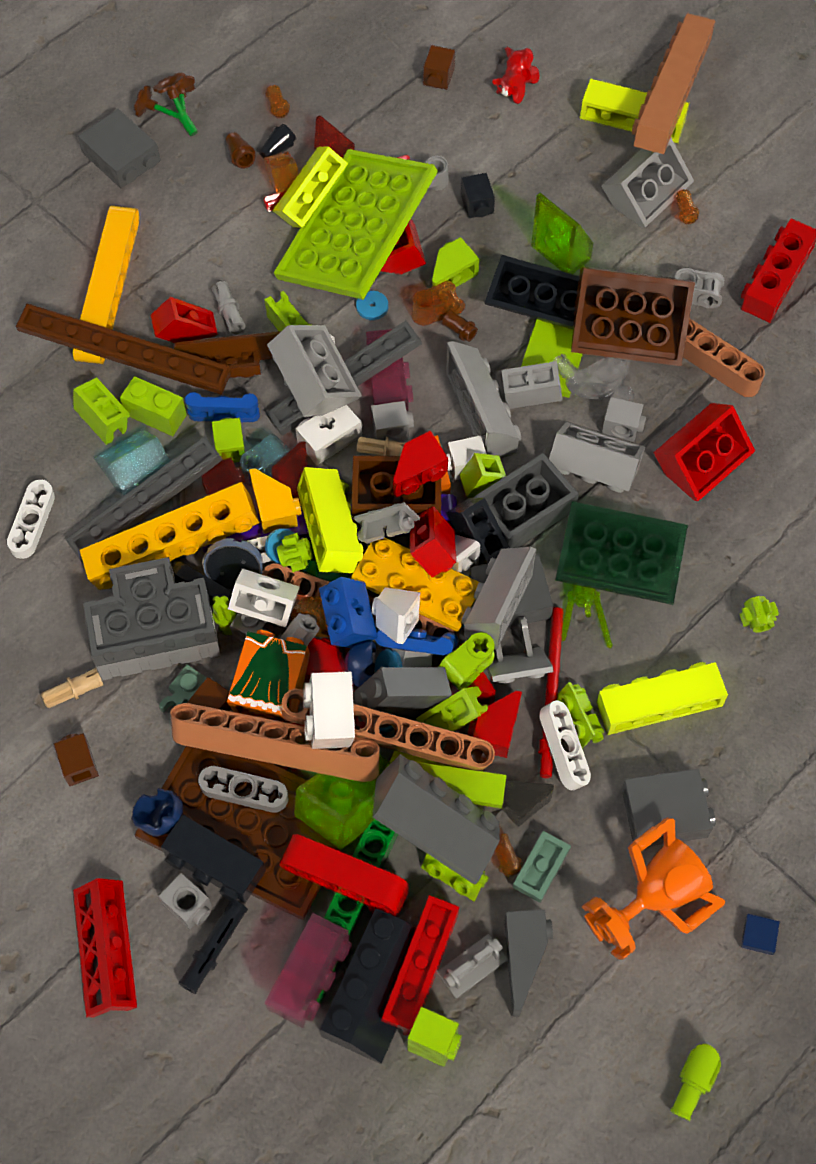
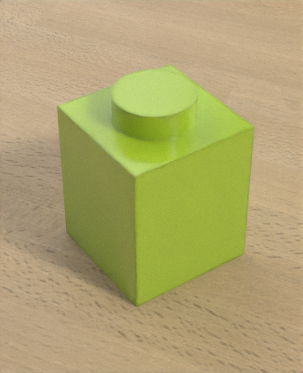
[212,418,246,465]
[459,453,506,498]

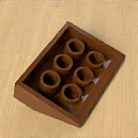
[571,266,695,366]

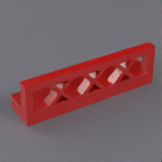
[73,878,137,1018]
[382,895,460,1037]

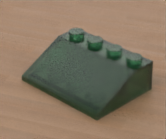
[555,501,688,605]

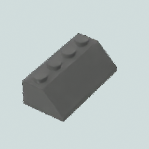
[372,754,500,885]

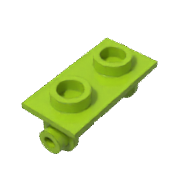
[557,682,604,749]
[421,853,489,902]

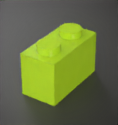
[120,376,187,437]
[408,1007,462,1067]

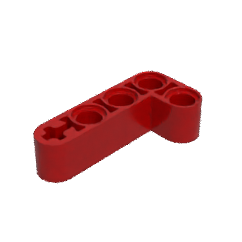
[279,834,408,917]

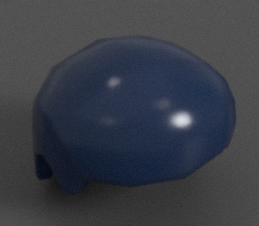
[345,641,377,688]
[131,788,183,837]

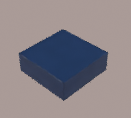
[741,914,780,955]

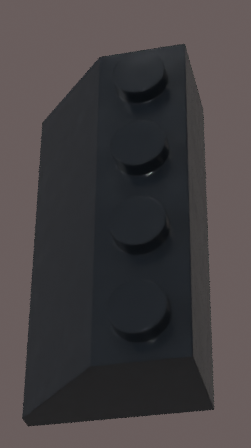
[485,255,579,329]
[319,908,416,1065]

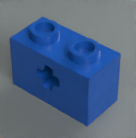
[319,577,378,648]

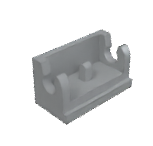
[501,361,563,409]

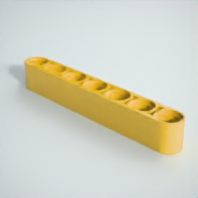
[73,206,139,364]

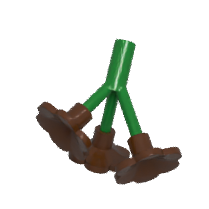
[134,73,198,137]

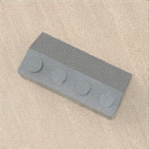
[446,341,521,458]

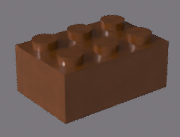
[352,456,441,524]

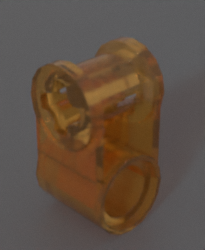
[412,281,466,326]

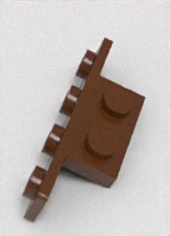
[174,331,281,378]

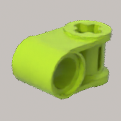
[439,632,495,691]

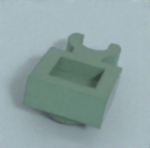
[159,664,207,713]

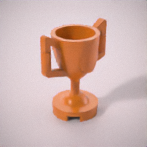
[582,818,725,960]

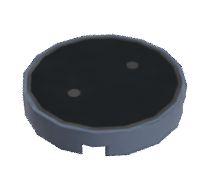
[203,538,263,591]

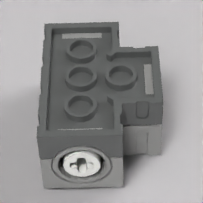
[83,557,221,681]

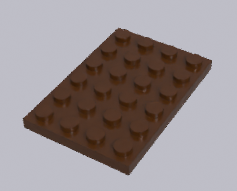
[135,746,361,920]

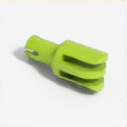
[670,1044,721,1121]

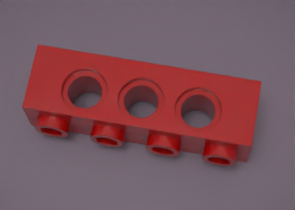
[740,218,816,323]

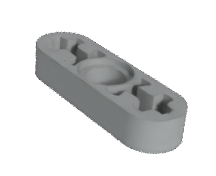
[198,766,288,812]

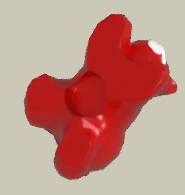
[492,47,539,104]

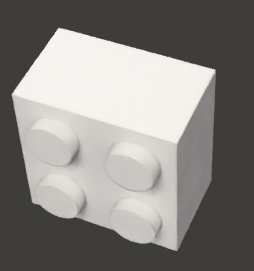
[303,672,355,749]

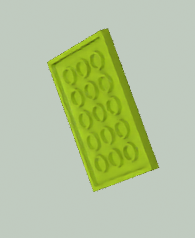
[274,149,438,300]

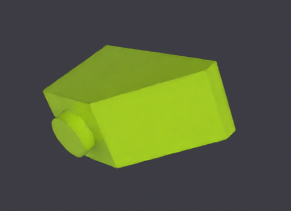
[432,237,479,299]

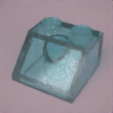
[94,429,170,495]

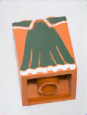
[227,630,310,724]

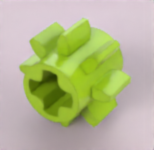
[277,533,313,572]
[740,596,779,633]

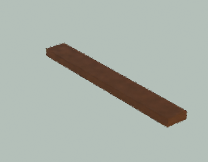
[16,303,232,395]

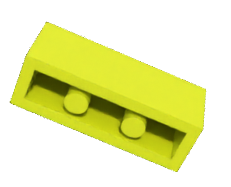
[273,146,348,228]

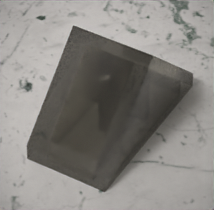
[501,781,554,827]

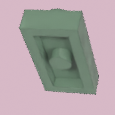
[512,831,571,903]

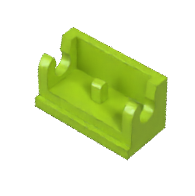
[264,291,311,331]
[73,377,130,445]
[416,686,488,732]

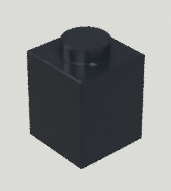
[461,173,495,219]

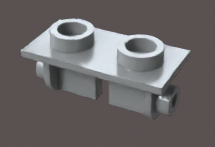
[354,503,420,544]
[437,934,508,999]

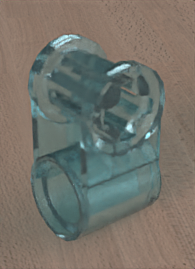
[240,434,295,487]

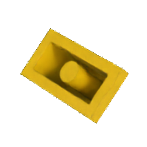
[249,469,302,534]

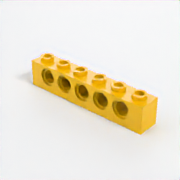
[80,482,260,590]

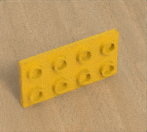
[351,537,480,631]

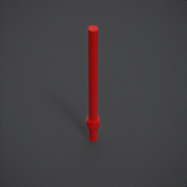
[538,607,564,779]

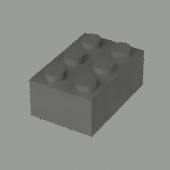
[474,453,579,548]

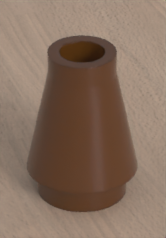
[225,132,255,169]

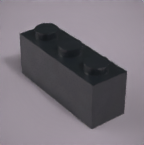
[161,815,266,903]

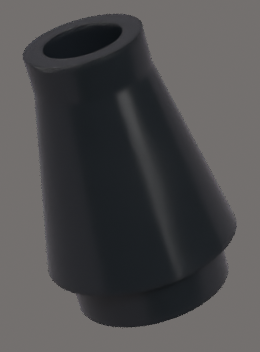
[259,124,296,162]

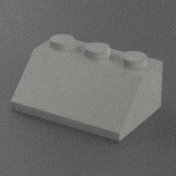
[601,138,694,228]
[267,325,362,417]
[549,422,646,492]
[461,547,536,650]

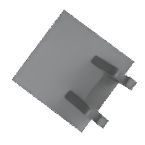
[486,616,553,683]

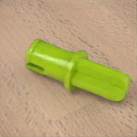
[212,595,237,635]

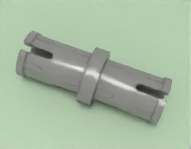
[212,281,246,334]

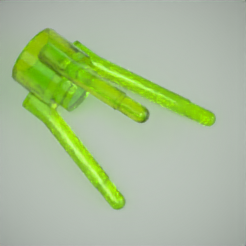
[562,577,613,648]

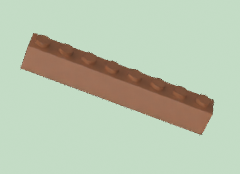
[631,13,716,154]

